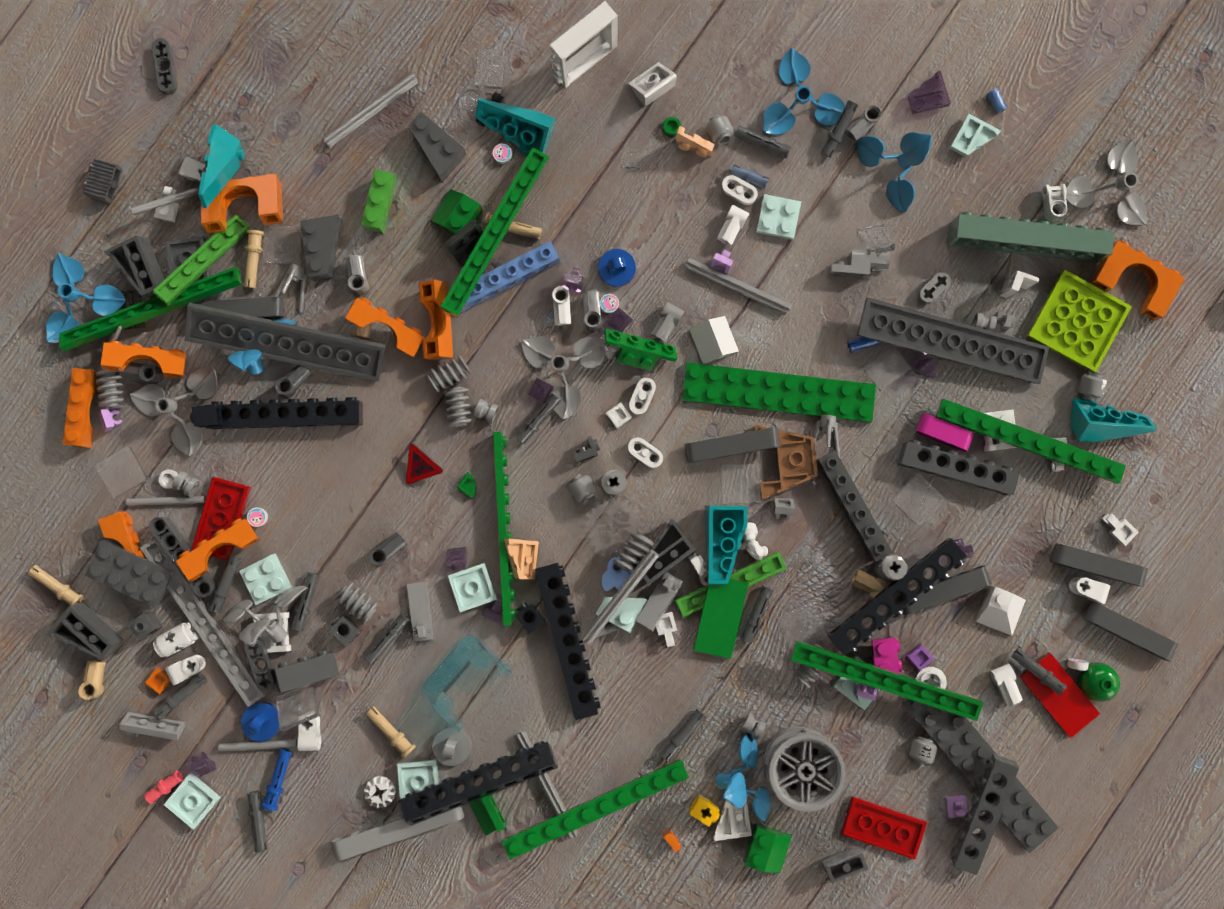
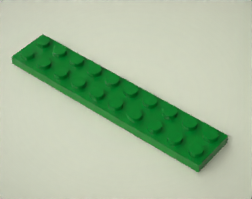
[682,362,876,423]

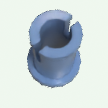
[986,88,1008,114]

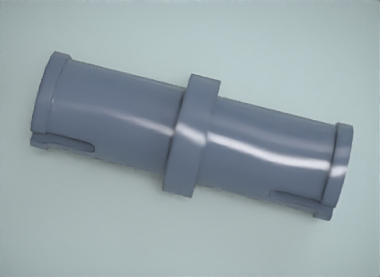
[730,164,769,189]

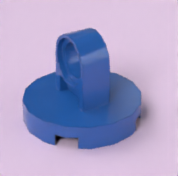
[598,249,636,287]
[241,702,281,742]

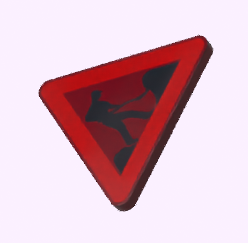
[406,444,443,484]

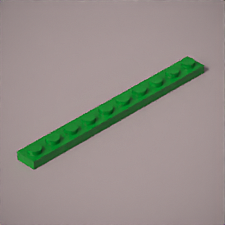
[440,147,549,318]
[59,266,242,352]
[936,399,1126,484]
[493,432,516,626]
[790,640,984,721]
[502,759,689,860]

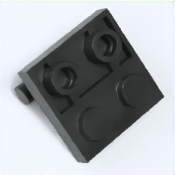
[444,219,483,268]

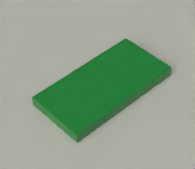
[693,579,749,659]

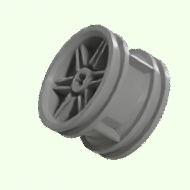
[763,726,846,812]

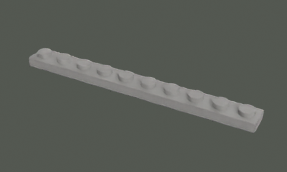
[140,538,266,707]

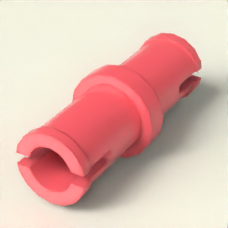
[144,770,184,804]

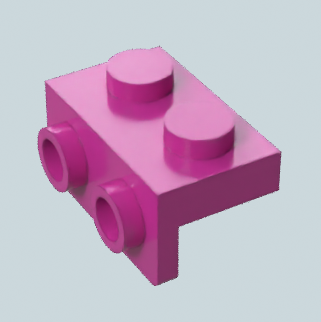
[871,636,902,674]

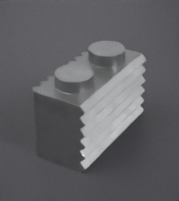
[83,158,123,204]
[821,846,868,884]

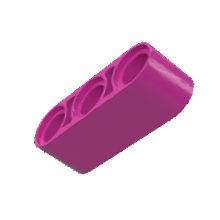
[915,413,974,452]

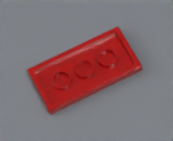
[191,476,251,561]
[1019,652,1100,738]
[840,796,927,860]

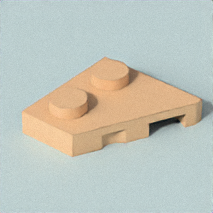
[675,126,714,157]
[504,538,539,580]

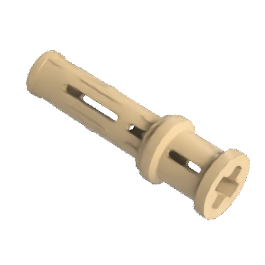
[483,212,542,240]
[243,230,265,289]
[28,565,85,606]
[366,706,416,759]

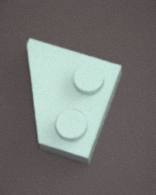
[949,114,1001,157]
[596,597,648,633]

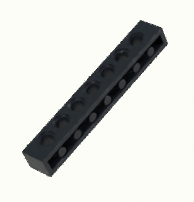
[205,397,363,430]
[827,538,967,655]
[535,562,601,720]
[400,741,558,826]

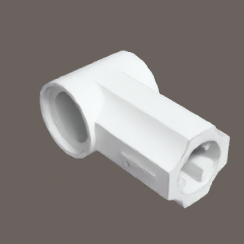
[717,205,750,246]
[552,286,571,326]
[990,664,1022,706]

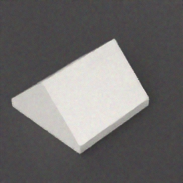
[628,62,677,107]
[690,316,738,364]

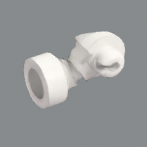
[742,522,768,560]

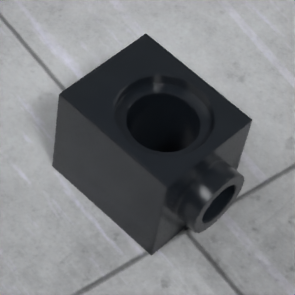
[190,404,223,428]
[515,603,545,634]

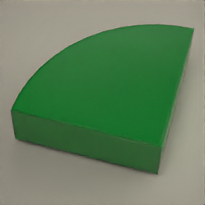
[456,472,476,499]

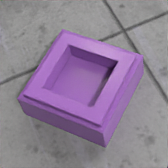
[906,644,934,672]

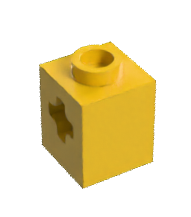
[688,793,720,827]

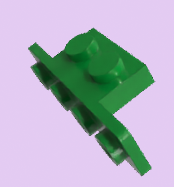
[604,329,677,371]

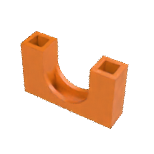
[201,174,283,233]
[1089,241,1185,321]

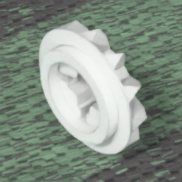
[915,667,947,689]
[364,776,396,809]

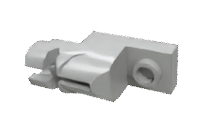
[828,249,890,278]

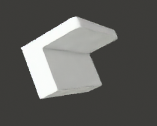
[1000,271,1039,298]

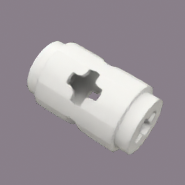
[153,622,198,657]

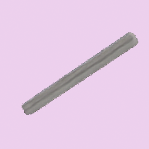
[323,74,418,147]
[685,258,791,314]
[582,550,659,644]
[516,731,578,838]

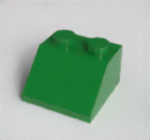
[430,189,482,236]
[743,822,792,873]

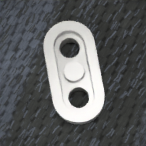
[722,175,758,205]
[629,378,656,415]
[628,437,663,468]

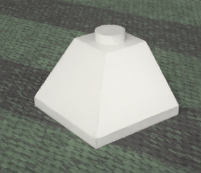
[975,586,1025,636]

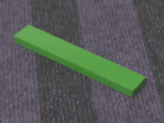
[152,215,251,306]
[674,551,787,618]

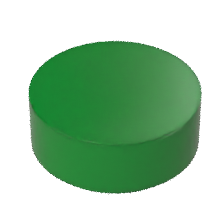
[662,117,681,137]

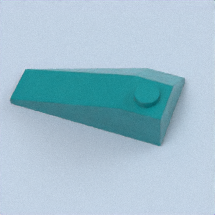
[475,98,556,156]
[198,124,245,208]
[1071,398,1157,442]
[705,505,747,584]

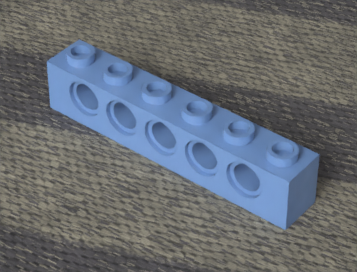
[461,241,560,312]

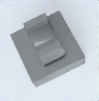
[773,497,795,520]

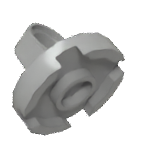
[432,726,472,766]

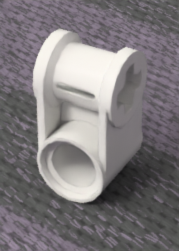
[178,156,206,182]
[1042,184,1067,222]
[1068,577,1111,605]
[165,654,206,686]
[298,712,321,751]

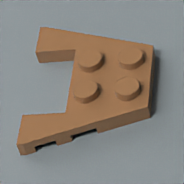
[754,425,818,500]

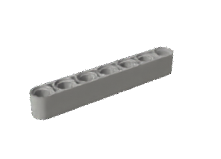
[331,806,465,861]

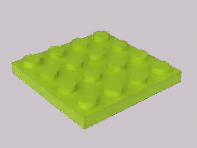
[1026,270,1132,373]

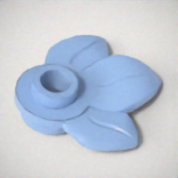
[602,557,636,591]

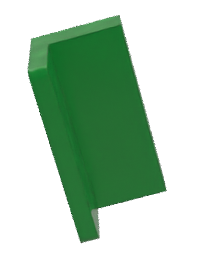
[469,794,507,835]

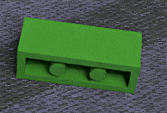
[361,169,397,234]

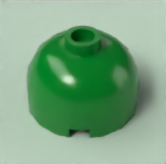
[1077,662,1120,702]

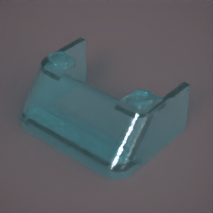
[422,634,513,732]

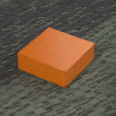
[144,667,171,695]
[663,828,681,852]

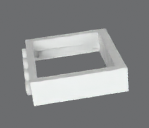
[550,1,618,88]

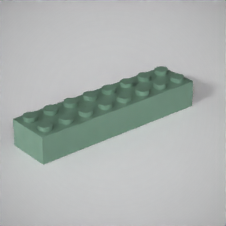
[947,212,1114,263]

